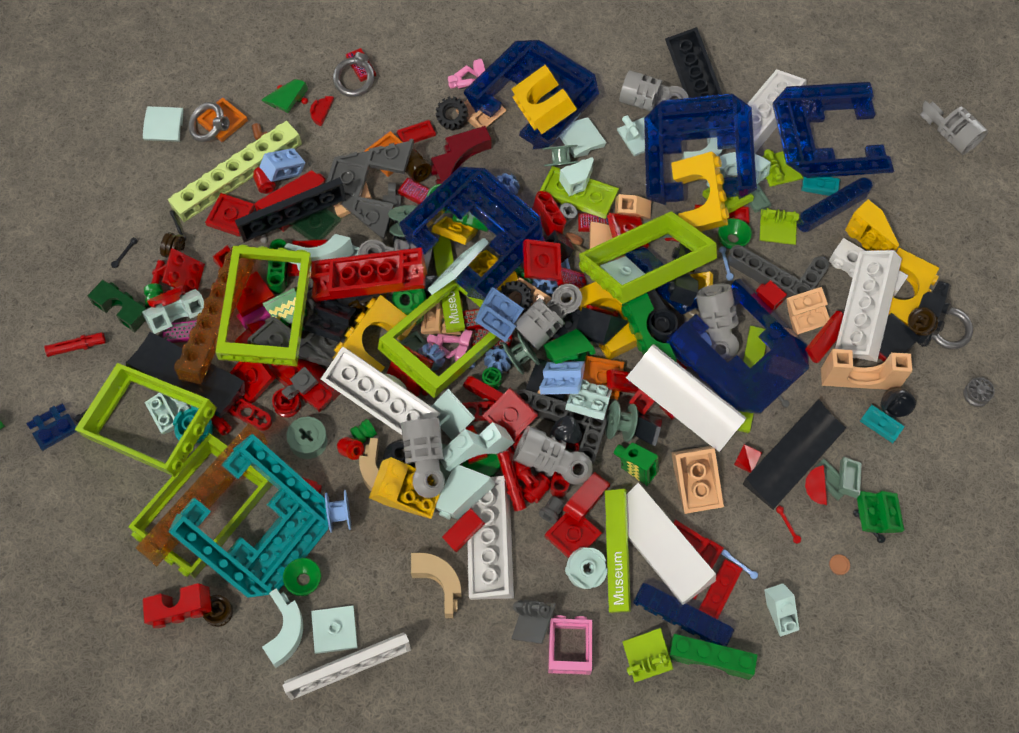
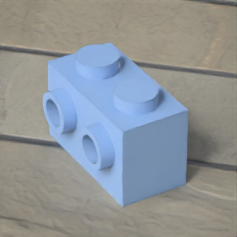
[260,148,305,182]

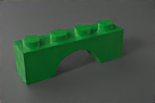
[621,292,677,362]
[668,634,758,680]

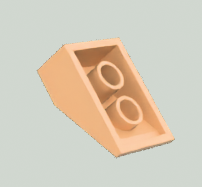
[671,446,724,514]

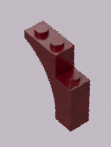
[430,126,492,187]

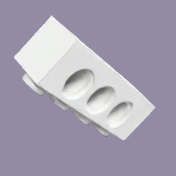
[829,238,908,297]

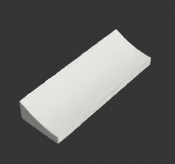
[720,69,807,154]
[835,250,902,362]
[626,344,746,452]
[321,346,440,435]
[468,476,514,600]
[626,483,716,605]
[283,632,411,700]

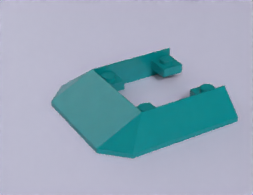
[168,434,329,598]

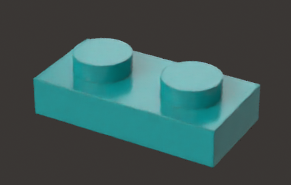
[801,172,840,197]
[860,404,905,443]

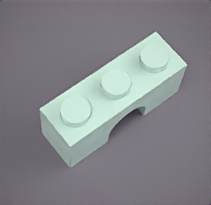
[142,289,208,334]

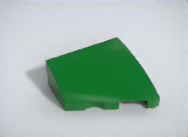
[261,79,308,113]
[543,329,596,364]

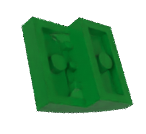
[857,491,904,533]

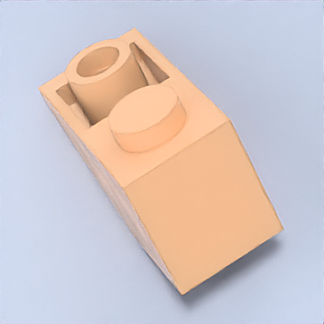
[615,194,651,219]

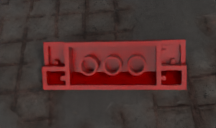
[311,247,427,301]
[234,320,341,412]

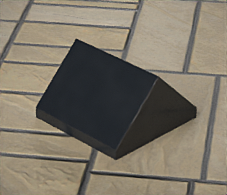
[576,307,628,345]

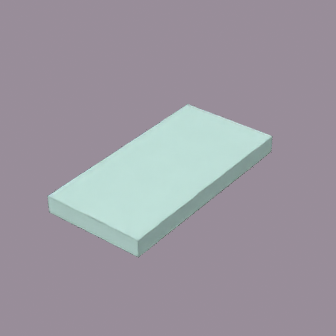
[428,238,489,295]

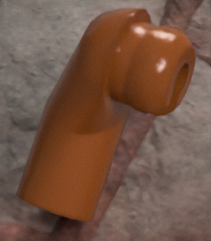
[252,123,267,140]

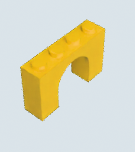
[511,65,577,134]
[671,151,729,232]
[888,248,939,326]
[570,281,637,360]
[332,295,416,372]

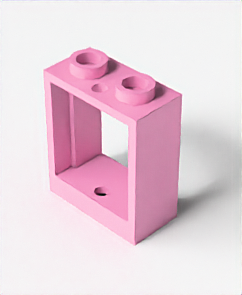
[548,615,592,675]

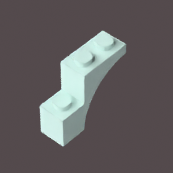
[440,422,515,471]

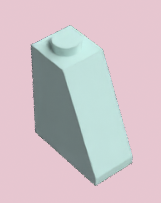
[435,465,495,520]

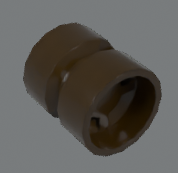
[405,149,431,183]

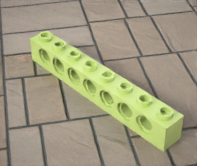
[168,121,302,222]

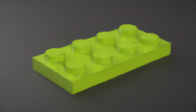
[540,166,619,219]

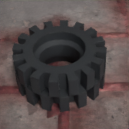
[435,96,469,131]
[500,281,533,315]

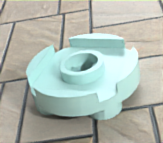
[565,547,607,589]

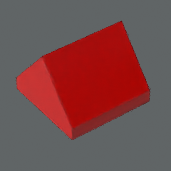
[212,245,232,271]

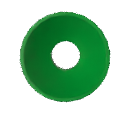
[718,219,752,249]
[392,289,427,315]
[283,558,321,596]

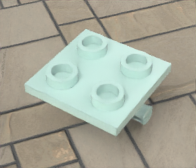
[617,115,665,156]
[432,389,475,440]

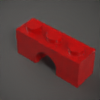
[143,583,212,628]

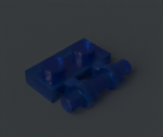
[26,403,77,451]

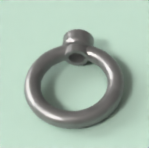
[333,52,374,97]
[189,102,230,142]
[932,307,973,350]

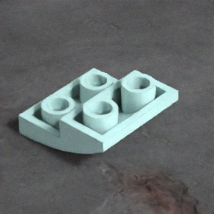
[143,106,183,142]
[556,117,606,158]
[565,379,612,420]
[145,393,192,434]

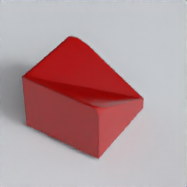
[734,444,762,473]

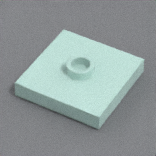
[600,256,645,285]
[311,606,358,654]

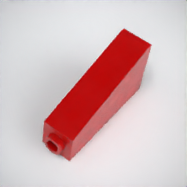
[254,170,326,232]

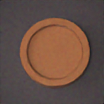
[565,233,583,245]
[829,555,850,575]

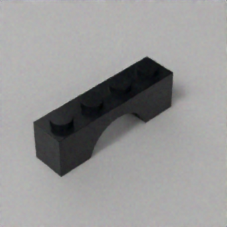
[667,243,699,307]

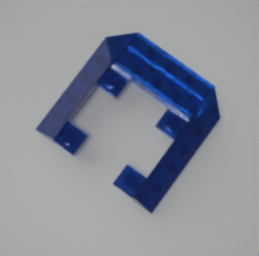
[464,40,599,149]
[772,82,894,178]
[644,94,757,205]
[399,167,543,300]
[666,279,809,414]

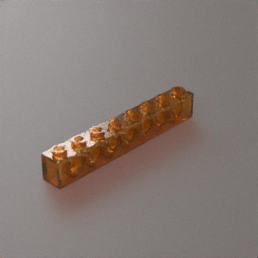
[175,247,256,384]
[135,423,268,567]

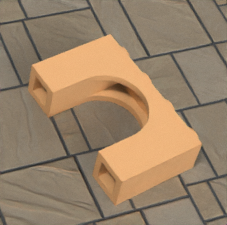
[821,349,912,390]

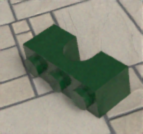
[87,279,148,332]

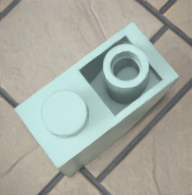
[559,157,594,196]
[764,584,799,637]

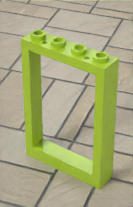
[579,211,717,304]
[215,245,312,366]
[378,274,501,398]
[75,363,217,477]
[128,433,272,578]

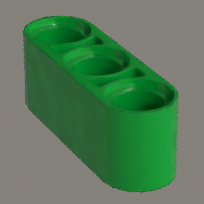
[267,239,288,294]

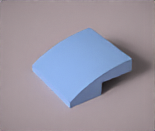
[539,361,585,394]

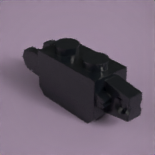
[917,281,952,347]

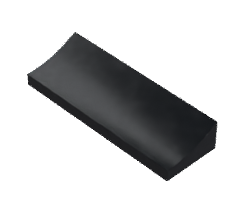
[665,27,728,121]
[235,177,346,243]
[126,332,245,418]
[743,399,846,510]

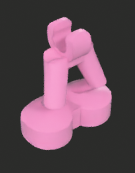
[448,59,490,91]
[427,330,474,362]

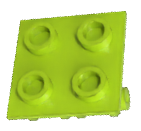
[761,149,803,187]
[759,208,799,245]
[623,628,674,683]

